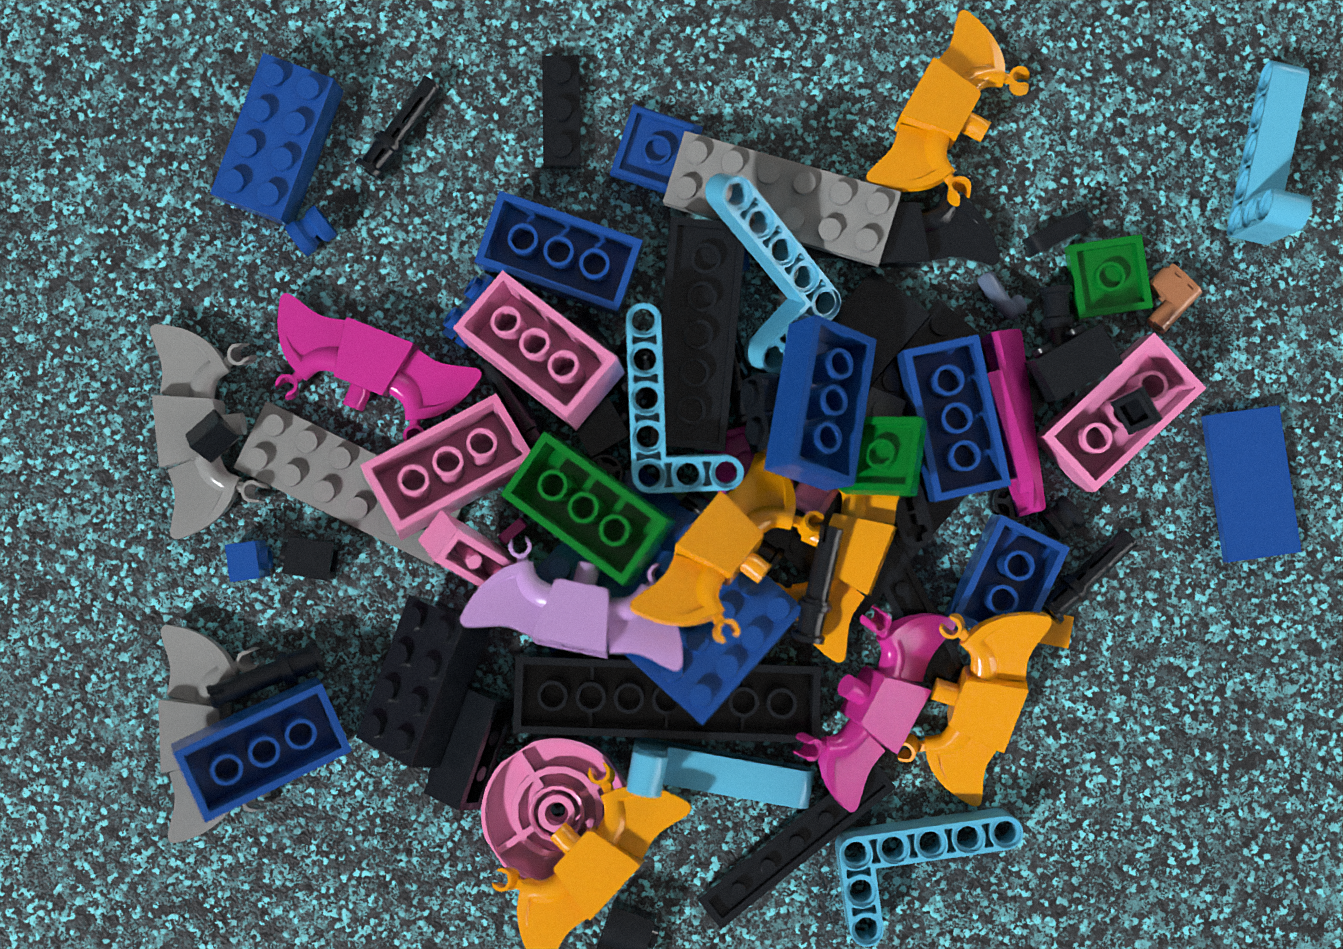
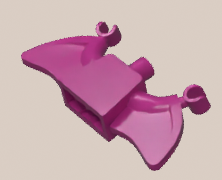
[275,293,482,441]
[793,605,956,813]

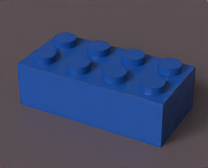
[210,53,344,226]
[474,190,644,318]
[764,315,877,491]
[896,334,1012,502]
[171,676,352,823]

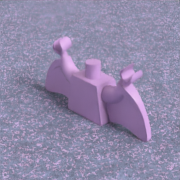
[460,536,683,671]

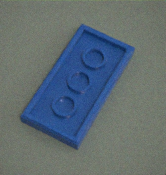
[1201,405,1302,563]

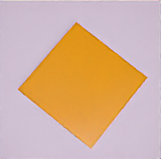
[1039,611,1074,649]

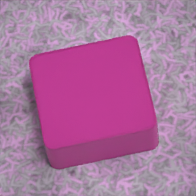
[498,517,530,545]

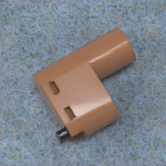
[1147,261,1202,334]

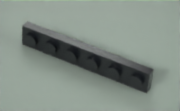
[697,763,896,929]

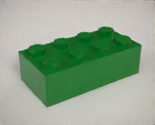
[501,431,677,585]

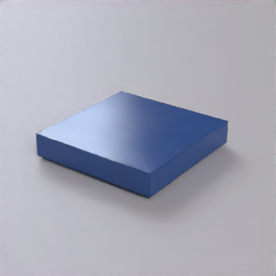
[610,104,703,194]

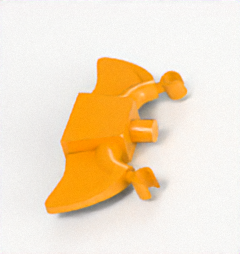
[865,10,1030,206]
[630,453,824,644]
[776,463,922,663]
[897,612,1052,807]
[492,762,692,949]

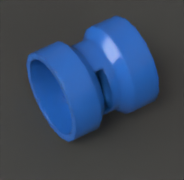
[284,205,338,257]

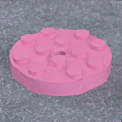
[481,735,627,880]

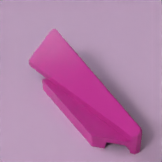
[980,329,1046,517]

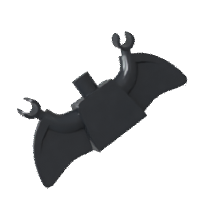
[801,168,1000,268]

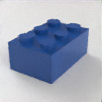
[944,514,1070,628]

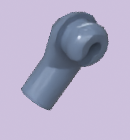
[978,271,1027,320]

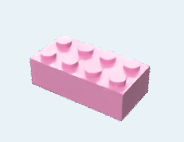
[453,270,625,430]
[1036,333,1206,492]
[360,393,530,541]

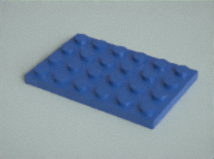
[535,468,801,726]

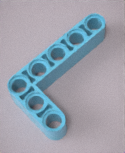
[1227,60,1312,245]
[705,173,841,374]
[626,302,744,493]
[626,737,815,809]
[835,808,1023,947]

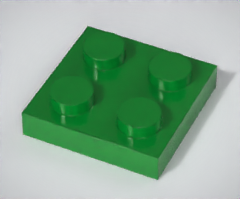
[1064,234,1153,320]
[839,417,927,496]

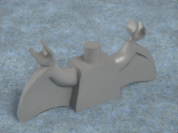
[150,324,270,539]
[158,624,271,843]

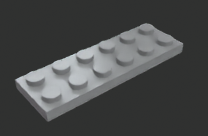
[663,131,901,267]
[233,401,464,566]

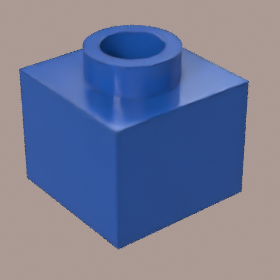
[225,540,274,582]

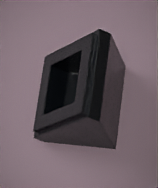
[1110,385,1163,435]
[185,409,240,463]

